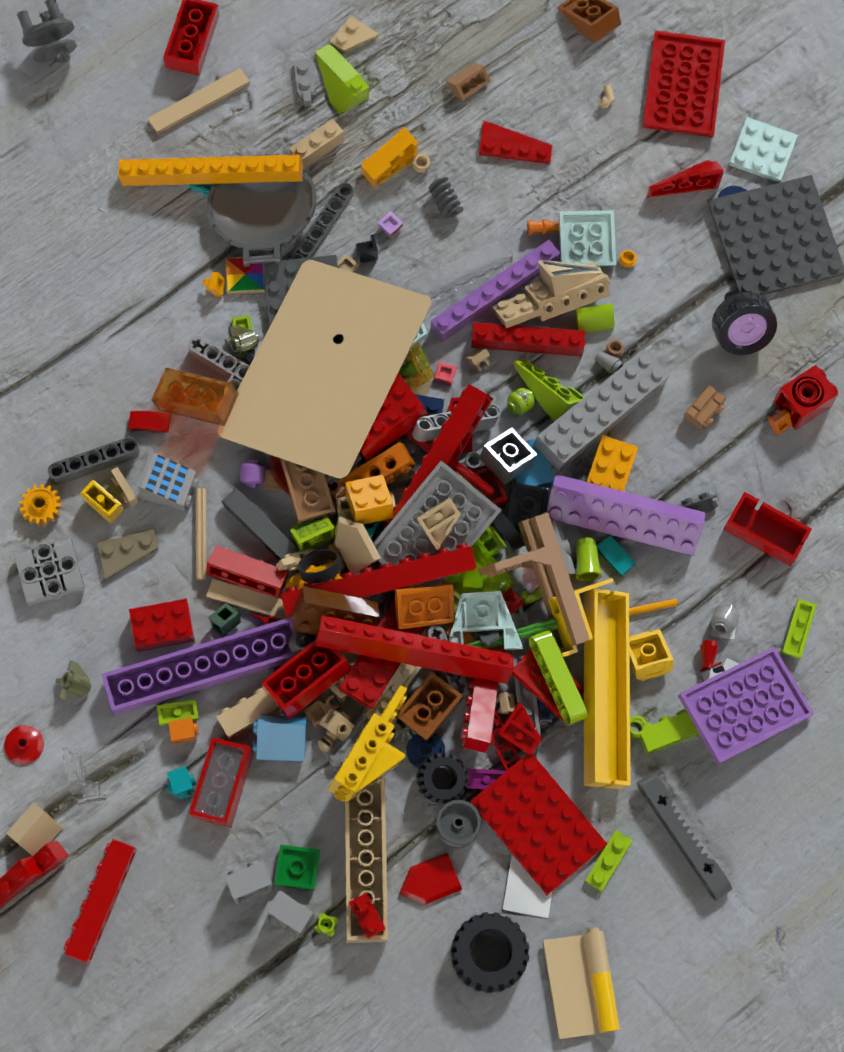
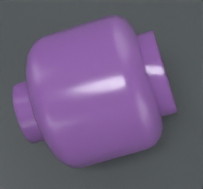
[240,460,265,488]

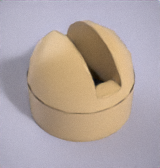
[318,735,334,752]

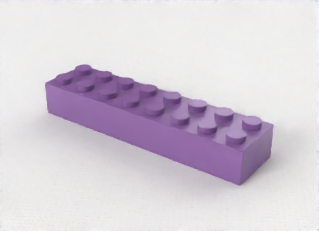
[546,474,705,556]

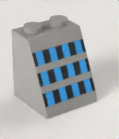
[138,452,199,512]

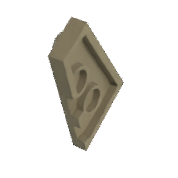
[97,529,158,581]

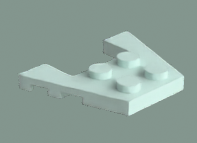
[449,591,523,650]

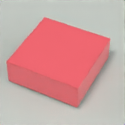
[434,362,457,386]

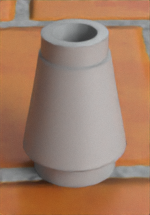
[595,351,623,375]

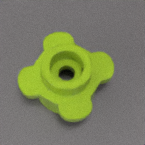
[315,913,338,937]

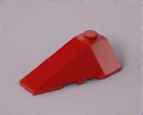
[647,160,724,198]

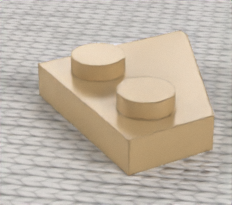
[330,16,379,54]
[417,497,461,550]

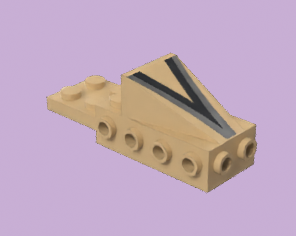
[492,260,610,328]

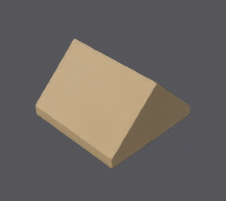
[6,803,63,856]

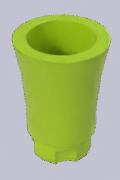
[575,537,602,581]

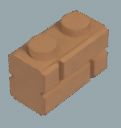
[684,385,726,431]

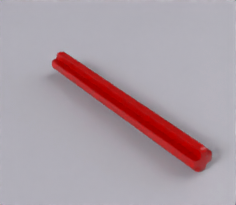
[404,428,495,498]

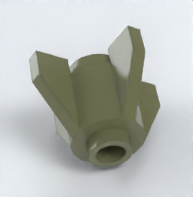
[224,325,259,361]
[55,660,91,701]

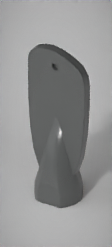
[477,630,500,645]

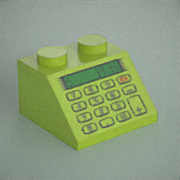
[290,516,335,551]

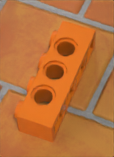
[336,442,416,497]

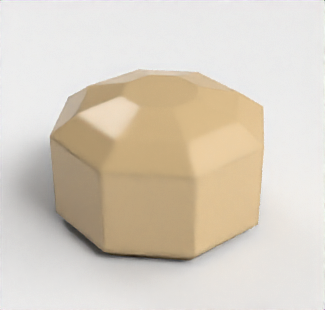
[413,154,430,173]

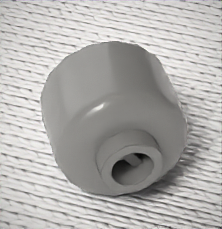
[711,605,739,634]

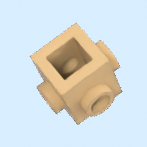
[319,708,355,741]

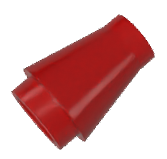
[700,640,719,669]

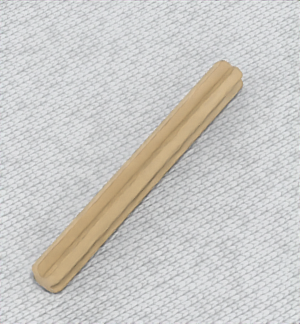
[196,488,207,581]

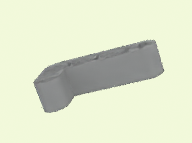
[188,336,249,401]

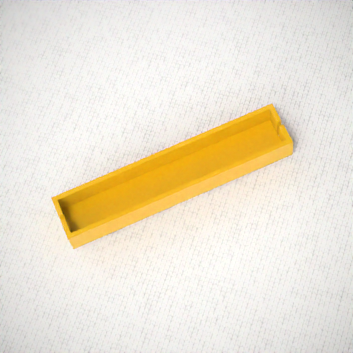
[584,588,631,789]

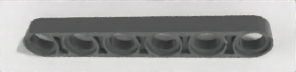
[289,183,353,260]

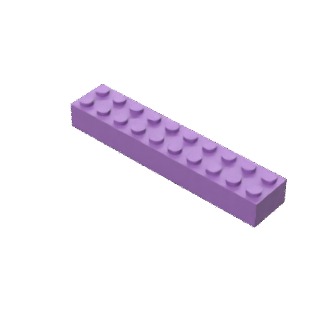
[102,617,299,716]

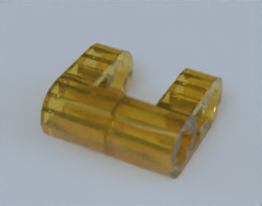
[403,342,435,390]

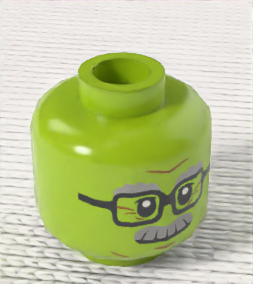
[507,388,535,416]

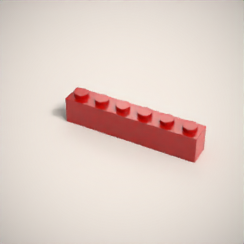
[471,322,585,357]
[63,839,137,965]

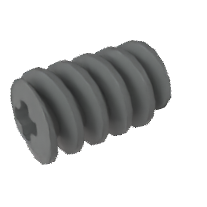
[428,177,464,218]

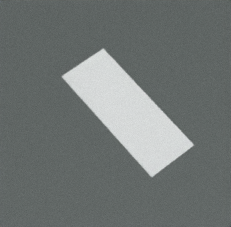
[503,855,552,918]

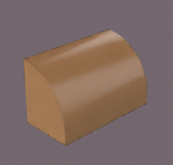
[446,62,491,101]

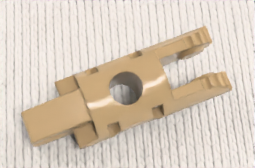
[276,547,322,571]

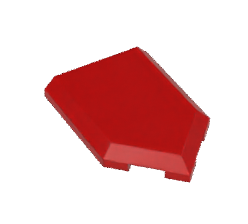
[399,852,462,905]

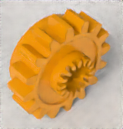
[19,484,62,526]

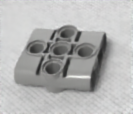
[14,538,85,606]

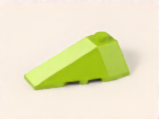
[315,43,369,116]
[513,360,584,421]

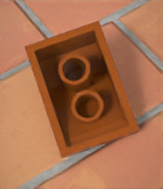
[557,0,622,43]
[396,672,463,741]

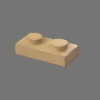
[110,467,139,507]

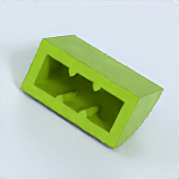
[574,303,615,333]

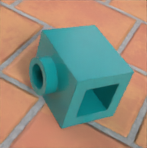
[166,766,196,799]

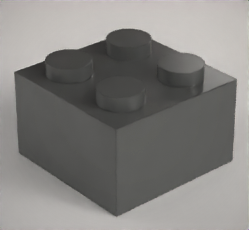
[479,428,537,485]

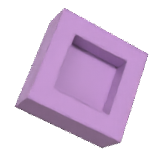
[377,211,403,238]

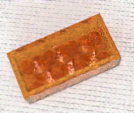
[151,368,239,426]

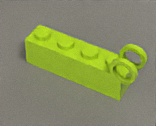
[630,709,700,755]

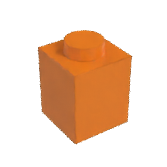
[168,718,199,745]

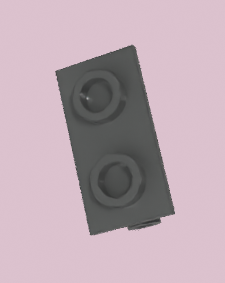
[678,492,718,513]

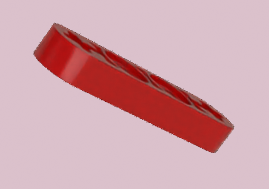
[491,712,520,771]

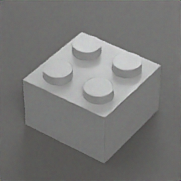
[225,860,274,905]
[266,890,315,938]

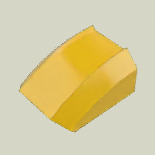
[629,629,674,681]

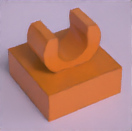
[767,409,792,436]

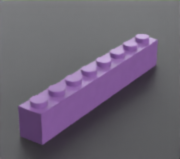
[430,240,560,343]

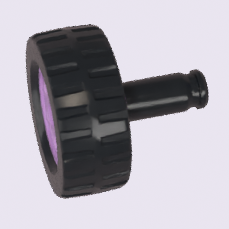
[712,291,777,355]

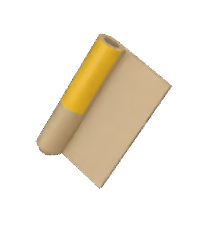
[543,928,620,1039]

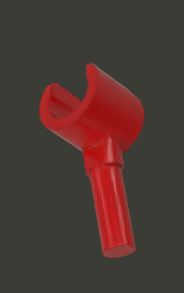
[251,612,277,625]

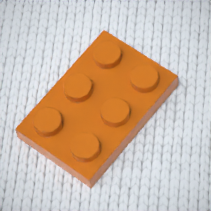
[395,583,455,630]

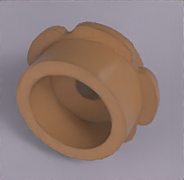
[606,340,624,357]

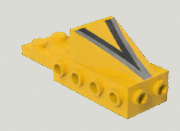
[327,685,407,802]

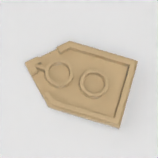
[334,516,381,575]

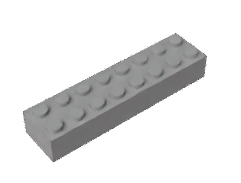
[533,349,670,472]

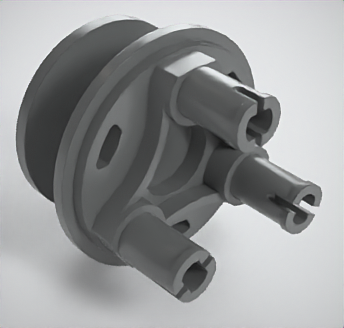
[17,0,77,67]

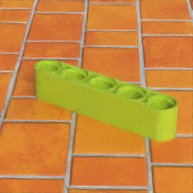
[529,630,587,725]

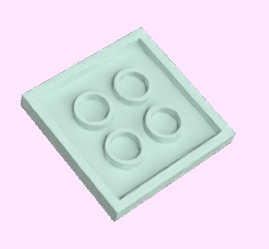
[729,117,798,183]
[558,210,616,267]

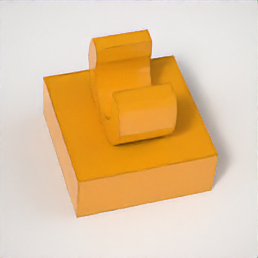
[202,272,225,297]

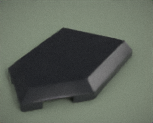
[506,482,550,539]

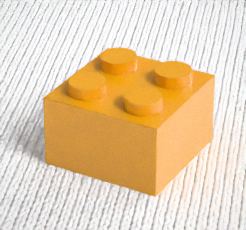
[345,475,393,524]

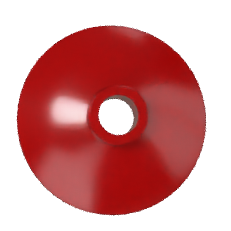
[4,725,44,765]

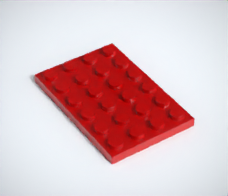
[642,30,725,138]
[469,754,607,896]

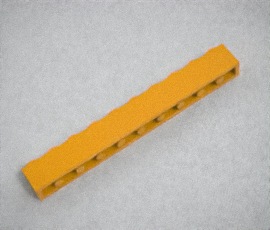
[118,155,303,186]

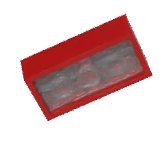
[189,737,254,828]

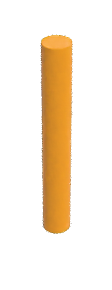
[629,598,678,616]

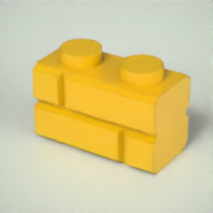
[80,480,124,524]

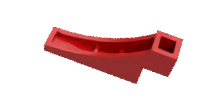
[0,840,69,909]

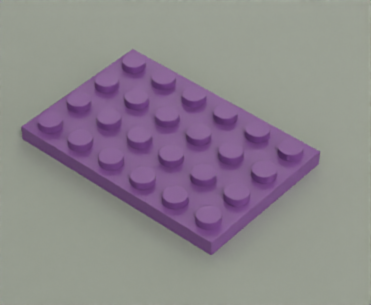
[678,647,814,765]

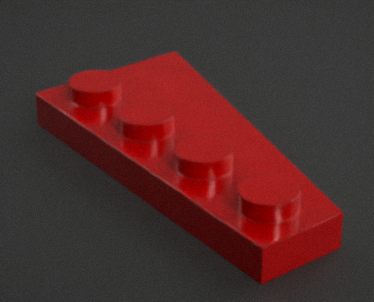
[479,120,553,164]

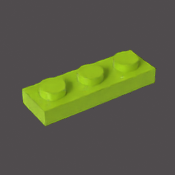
[781,599,817,660]
[584,830,633,892]

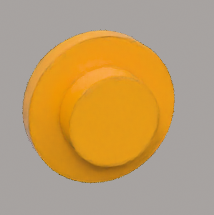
[619,250,637,268]

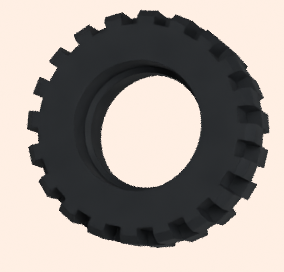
[451,912,529,994]

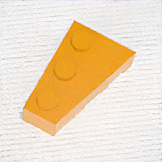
[361,127,418,188]

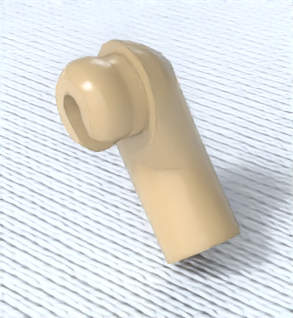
[598,84,615,109]

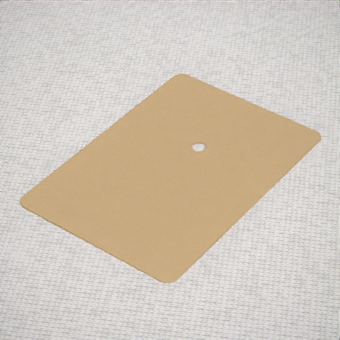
[218,260,432,479]

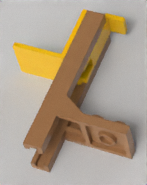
[478,513,614,657]

